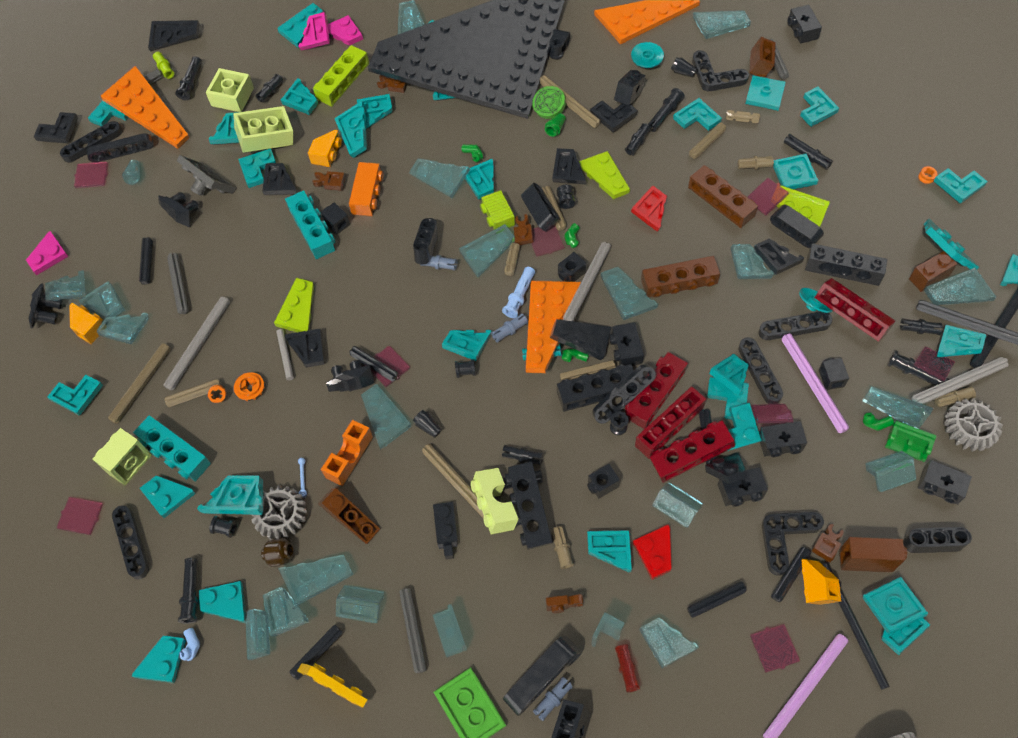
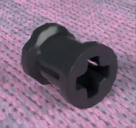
[455,359,476,378]
[610,411,628,435]
[209,516,236,538]

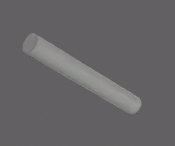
[276,329,294,380]

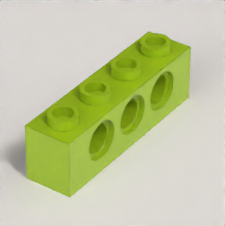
[313,45,369,107]

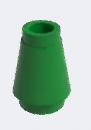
[545,113,566,137]

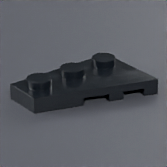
[148,20,200,52]

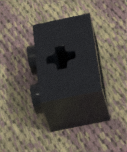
[787,5,822,44]
[614,70,646,106]
[609,322,644,366]
[759,421,807,458]
[917,460,972,505]
[718,467,768,507]
[551,699,592,738]

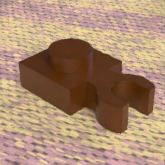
[377,75,407,93]
[312,171,345,191]
[513,214,534,245]
[812,524,844,563]
[546,594,583,614]

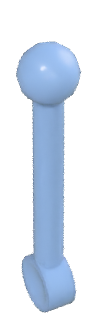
[298,458,307,498]

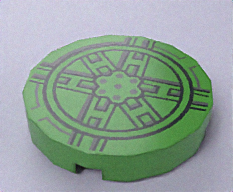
[532,86,566,119]

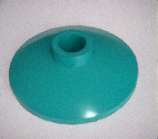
[631,42,664,68]
[799,288,833,313]

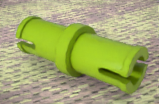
[153,52,174,79]

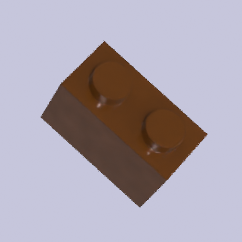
[749,37,776,78]
[909,251,957,292]

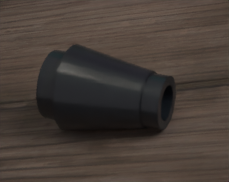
[671,57,697,77]
[413,410,442,438]

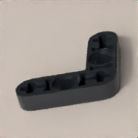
[692,50,749,92]
[762,512,824,576]

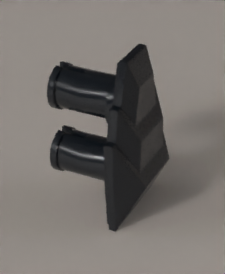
[158,192,199,227]
[28,283,63,329]
[326,360,375,392]

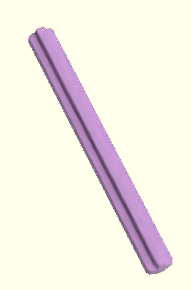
[782,333,849,433]
[763,634,848,738]

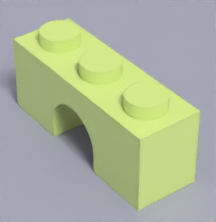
[471,468,518,534]

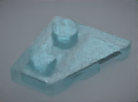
[730,244,774,279]
[45,270,86,300]
[79,281,125,320]
[97,313,149,344]
[263,587,309,636]
[639,618,699,668]

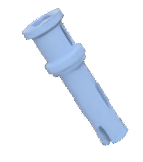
[502,267,535,318]

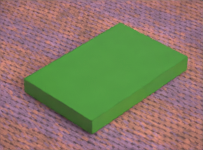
[434,668,506,738]

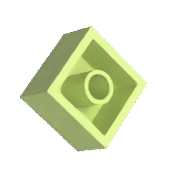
[206,68,254,112]
[93,428,152,486]

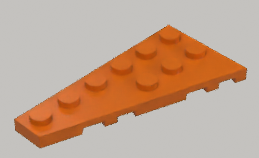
[594,0,700,44]
[101,66,189,149]
[526,281,581,373]

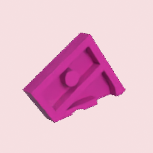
[299,12,330,51]
[328,15,363,46]
[26,231,68,275]

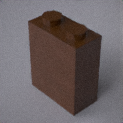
[839,537,907,572]

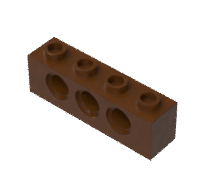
[688,165,758,228]
[641,256,720,298]

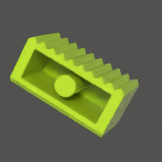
[480,190,515,232]

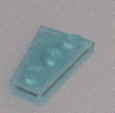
[924,268,996,305]
[278,555,354,606]

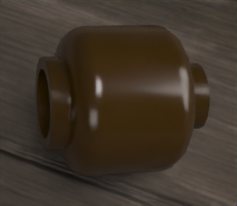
[261,538,294,567]

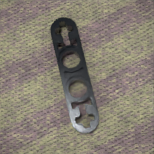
[60,121,122,163]
[87,133,153,163]
[758,312,832,340]
[738,337,783,405]
[592,364,656,424]
[112,505,149,580]

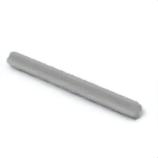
[563,242,611,321]
[164,296,230,391]
[911,357,1009,406]

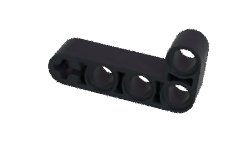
[503,636,582,716]

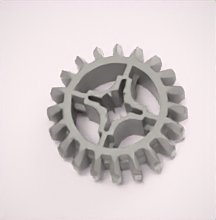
[944,398,1003,452]
[251,485,307,540]

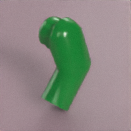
[461,144,483,162]
[564,223,580,248]
[561,349,589,362]
[863,413,894,431]

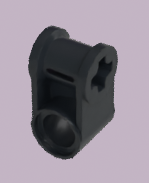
[549,29,570,60]

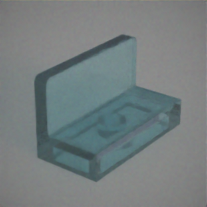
[866,451,916,492]
[652,482,703,528]
[336,585,384,623]
[433,604,467,657]
[245,609,270,660]
[591,613,625,647]

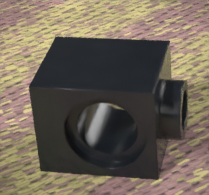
[321,202,350,235]
[558,252,586,282]
[818,358,849,390]
[587,464,620,499]

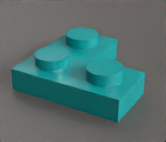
[800,86,839,127]
[673,98,722,131]
[88,100,129,126]
[238,148,276,188]
[934,168,988,204]
[47,375,103,416]
[707,377,749,420]
[728,403,761,451]

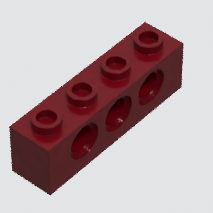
[814,278,896,342]
[625,352,688,429]
[635,386,706,459]
[650,420,735,483]

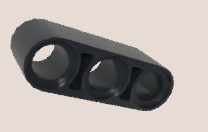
[521,182,560,232]
[770,204,824,248]
[413,218,438,265]
[903,527,972,553]

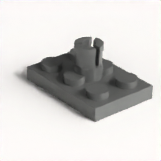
[176,155,236,196]

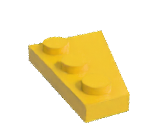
[297,663,368,708]

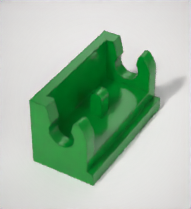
[885,421,936,462]

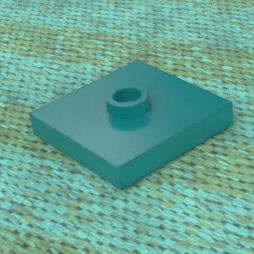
[745,75,786,111]
[773,154,818,189]
[863,577,928,635]

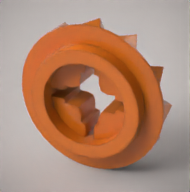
[234,372,265,402]

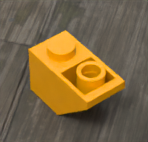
[308,130,342,167]
[70,303,106,344]
[801,559,841,605]

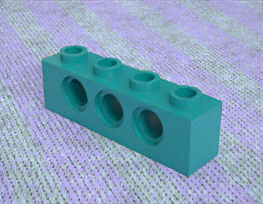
[285,190,336,259]
[133,415,211,482]

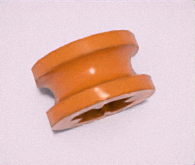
[918,166,937,184]
[208,385,226,403]

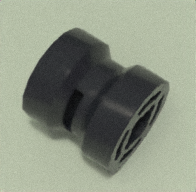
[556,184,576,209]

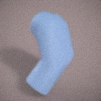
[180,628,200,661]

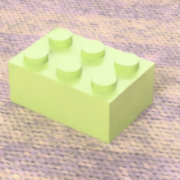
[234,106,293,153]

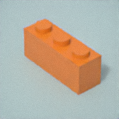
[349,162,383,216]

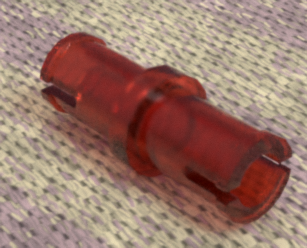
[615,644,640,693]

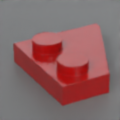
[631,186,667,232]
[632,525,671,580]

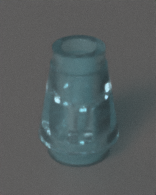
[122,160,140,185]

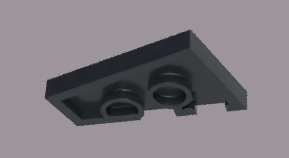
[550,319,611,360]

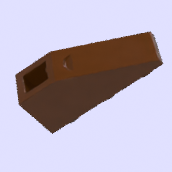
[318,488,380,544]

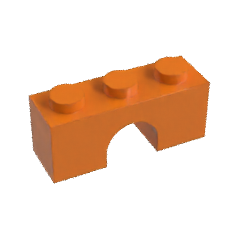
[321,420,373,487]

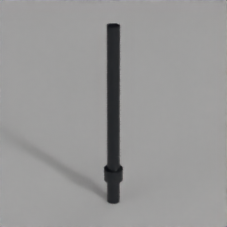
[822,562,890,690]

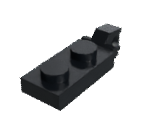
[433,502,458,560]

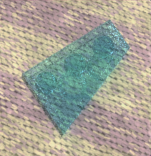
[398,0,425,34]
[693,11,751,39]
[409,158,470,198]
[459,224,515,278]
[601,267,658,320]
[361,384,412,450]
[863,387,934,429]

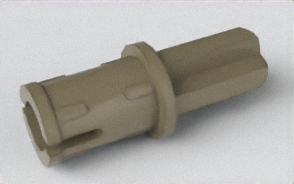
[737,156,774,170]
[934,386,976,408]
[551,526,574,569]

